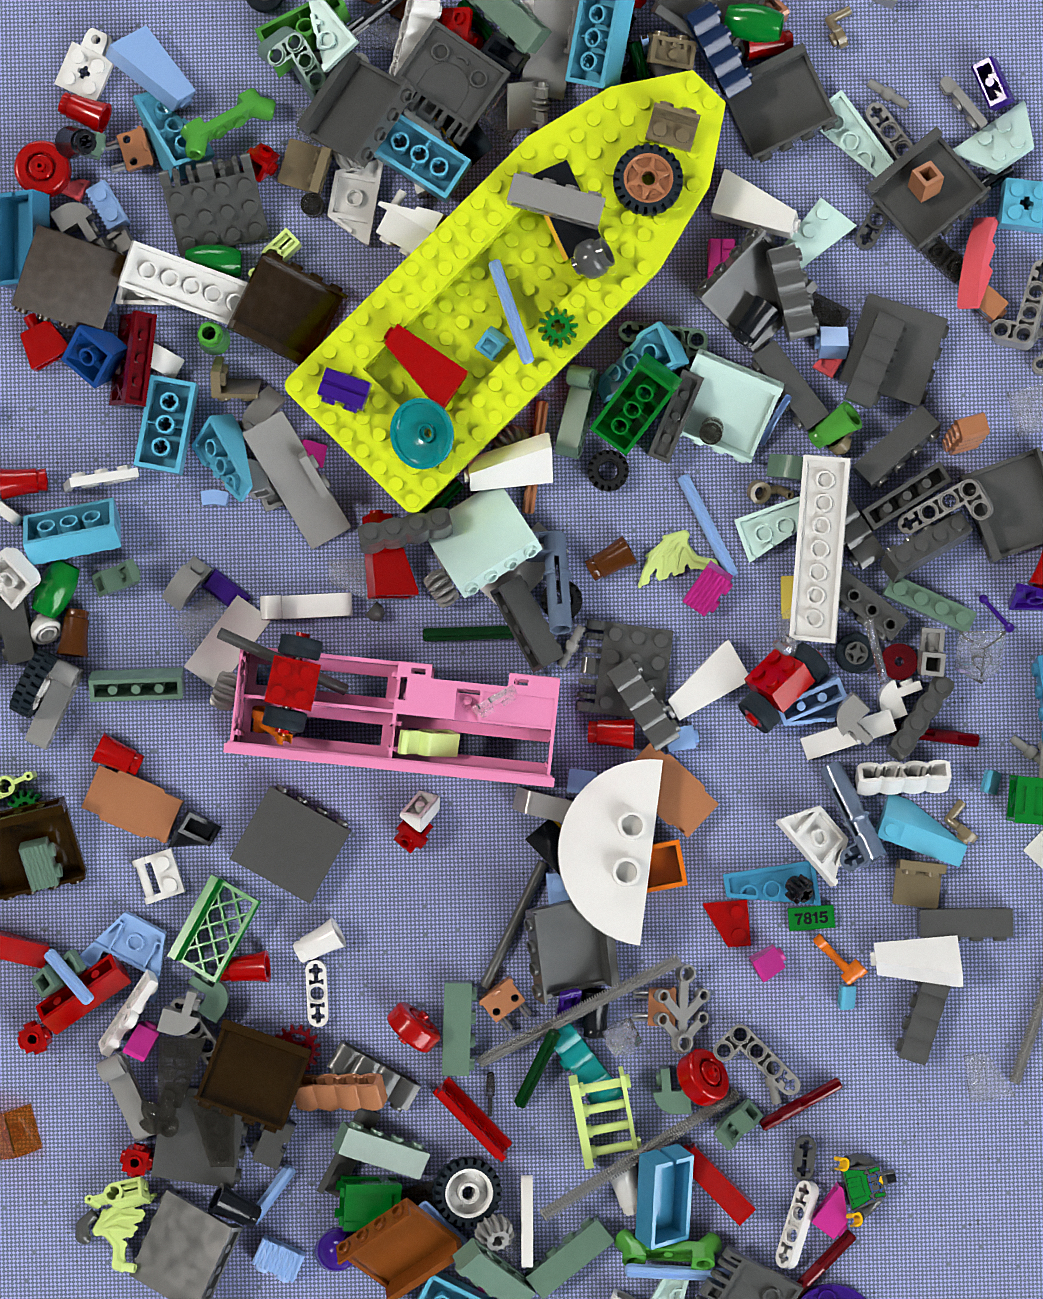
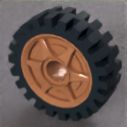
[613,143,683,216]

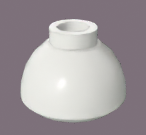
[30,614,62,644]

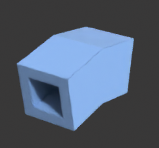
[200,489,230,507]

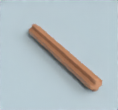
[522,401,549,514]

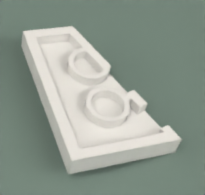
[63,465,139,493]

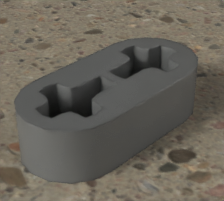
[792,1135,816,1180]

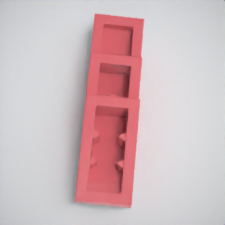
[957,217,999,309]

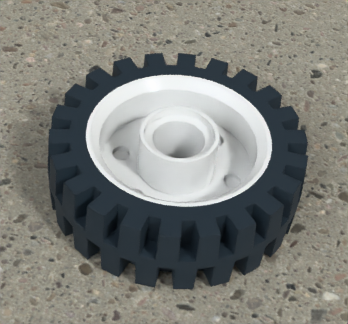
[9,649,60,718]
[432,1157,502,1228]

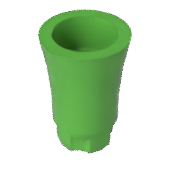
[197,322,231,355]
[808,401,862,449]

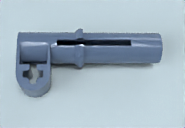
[525,531,572,635]
[820,761,887,871]

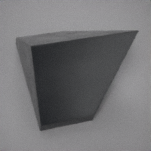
[480,32,531,75]
[168,808,221,848]

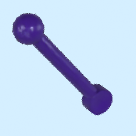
[979,594,1014,632]

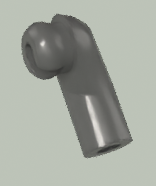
[75,1209,99,1245]

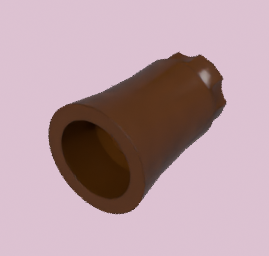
[585,535,638,581]
[56,608,89,658]

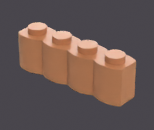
[942,412,990,456]
[295,1073,388,1111]

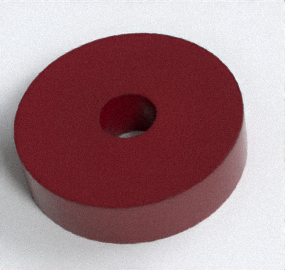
[880,643,918,680]

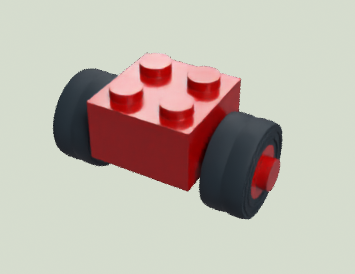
[262,632,323,734]
[738,642,830,733]

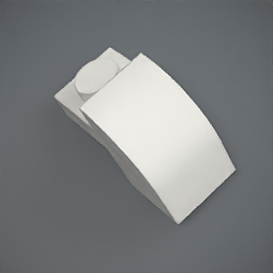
[151,343,185,379]
[876,678,923,720]

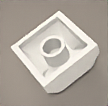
[0,547,41,610]

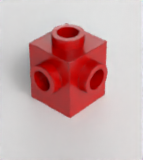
[241,143,280,183]
[394,820,434,854]
[17,1020,53,1055]
[119,1142,154,1178]

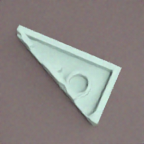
[308,0,359,73]

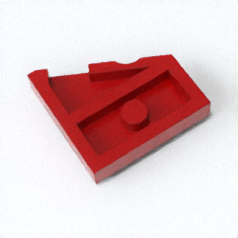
[703,899,751,947]

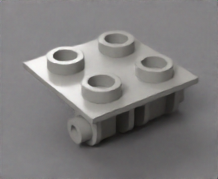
[507,79,550,130]

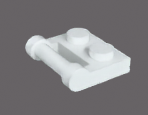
[132,848,186,905]

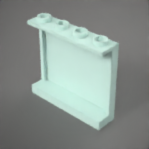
[680,348,785,463]
[428,488,542,599]

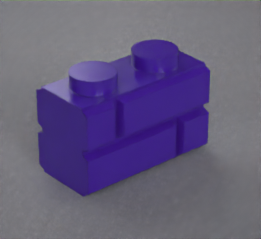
[971,56,1015,112]
[317,367,372,414]

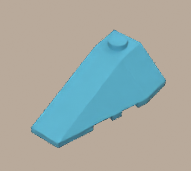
[133,92,215,182]
[598,321,689,404]
[192,414,253,502]
[875,795,967,867]

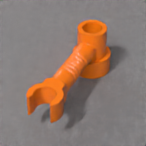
[251,705,293,745]
[813,934,868,986]

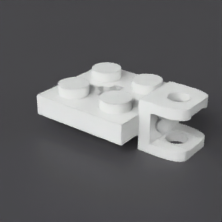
[54,28,114,101]

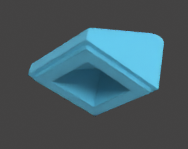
[474,326,509,362]
[980,769,1002,795]
[837,984,856,1010]

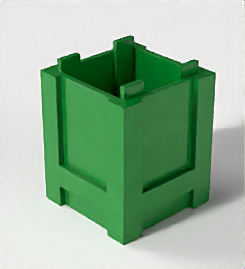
[1006,775,1043,825]
[334,1175,402,1231]

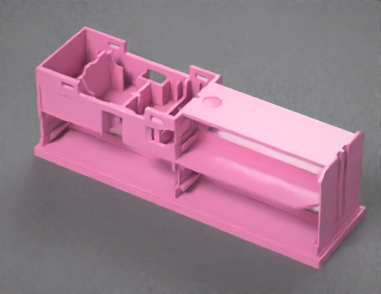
[223,647,560,787]

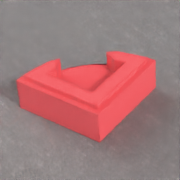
[61,179,91,203]
[812,359,843,379]

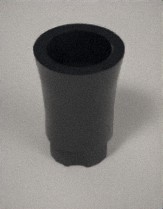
[55,126,97,159]
[731,295,781,349]
[581,987,609,1039]
[208,1183,262,1228]

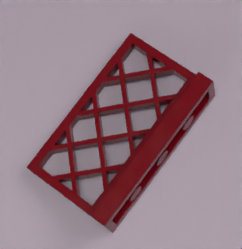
[109,310,157,407]

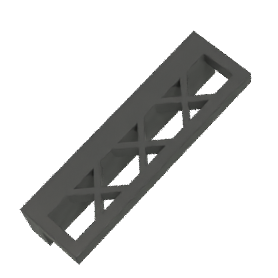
[647,369,704,464]
[317,1108,381,1198]

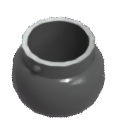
[571,237,615,279]

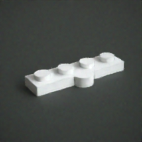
[98,969,158,1057]

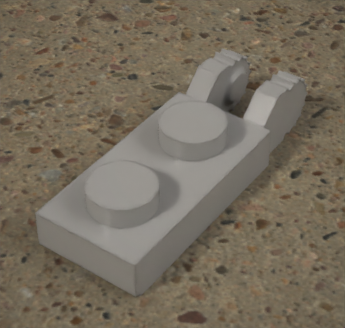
[939,75,988,131]

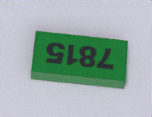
[787,904,835,931]

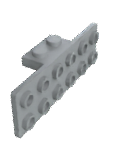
[520,0,580,100]
[243,411,351,549]

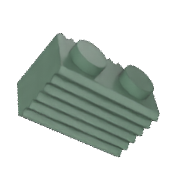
[19,836,63,892]

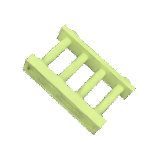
[568,1066,642,1169]

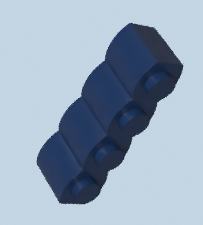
[683,1,753,99]

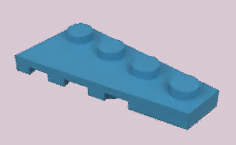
[722,860,821,905]

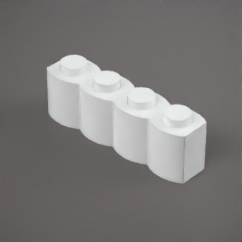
[388,0,442,77]
[855,760,952,796]

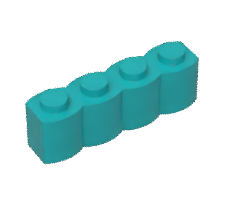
[553,1023,623,1104]

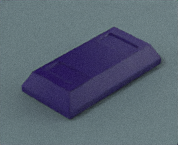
[202,568,251,607]
[555,988,582,1018]

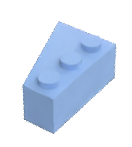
[776,674,847,726]

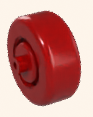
[14,140,72,198]
[387,1002,441,1053]
[677,1048,729,1106]

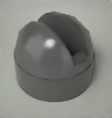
[365,601,385,621]

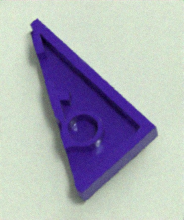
[1008,583,1043,610]

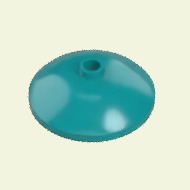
[390,398,454,469]

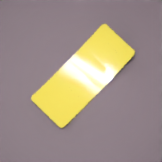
[781,576,794,619]

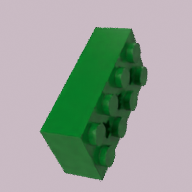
[589,352,683,456]

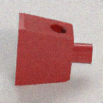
[20,313,69,372]

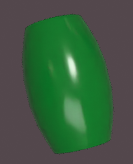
[724,3,784,43]
[185,244,242,278]
[32,559,80,619]

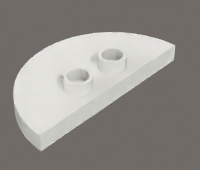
[558,759,663,946]

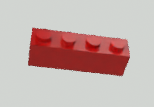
[35,953,132,1035]

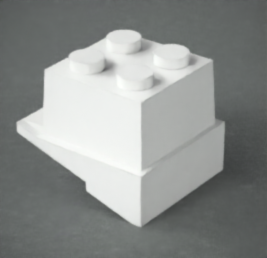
[376,189,448,257]

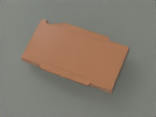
[634,743,719,838]
[81,765,184,843]

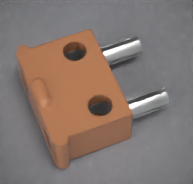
[105,125,156,173]
[478,976,532,1031]
[632,986,677,1027]

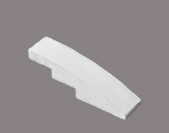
[800,709,897,760]

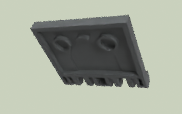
[395,19,511,146]
[158,152,270,256]
[575,619,674,718]
[695,1245,803,1299]

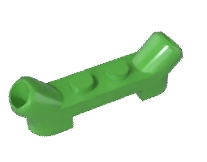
[180,88,276,160]
[614,1229,722,1271]

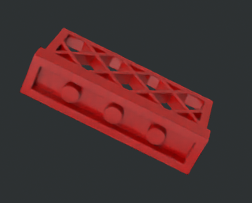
[432,1076,513,1163]

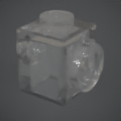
[602,1017,642,1057]

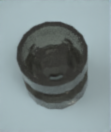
[300,193,325,219]
[699,417,724,445]

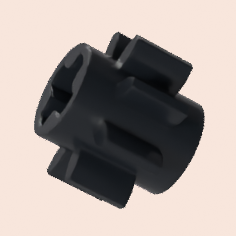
[785,874,813,904]

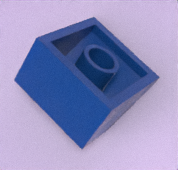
[61,324,128,389]

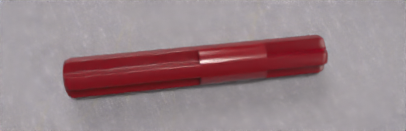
[889,723,980,747]
[759,1078,843,1131]
[796,1229,856,1299]

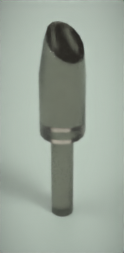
[486,1072,495,1117]

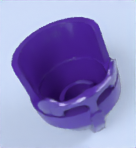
[314,1227,353,1272]

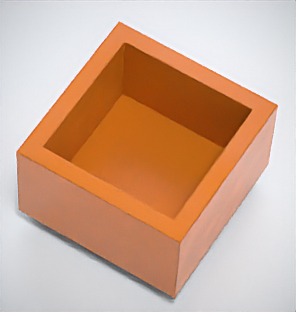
[647,838,688,893]

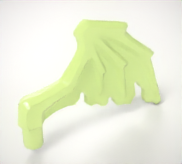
[638,530,719,588]
[92,1193,157,1273]

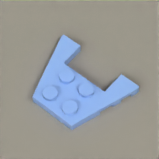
[79,910,167,1003]

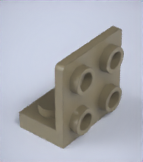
[640,31,697,71]
[645,101,701,153]
[277,138,333,196]
[210,356,262,401]
[892,858,947,909]

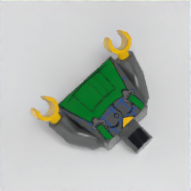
[834,1153,897,1227]

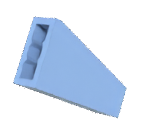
[105,25,196,111]

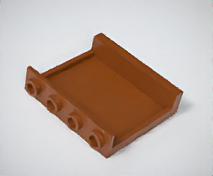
[336,1198,462,1299]

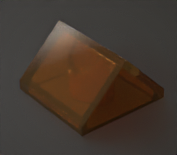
[0,1103,43,1160]

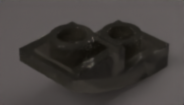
[920,236,963,283]

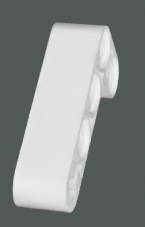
[260,593,353,620]

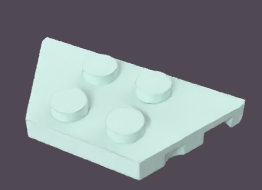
[953,100,1034,175]

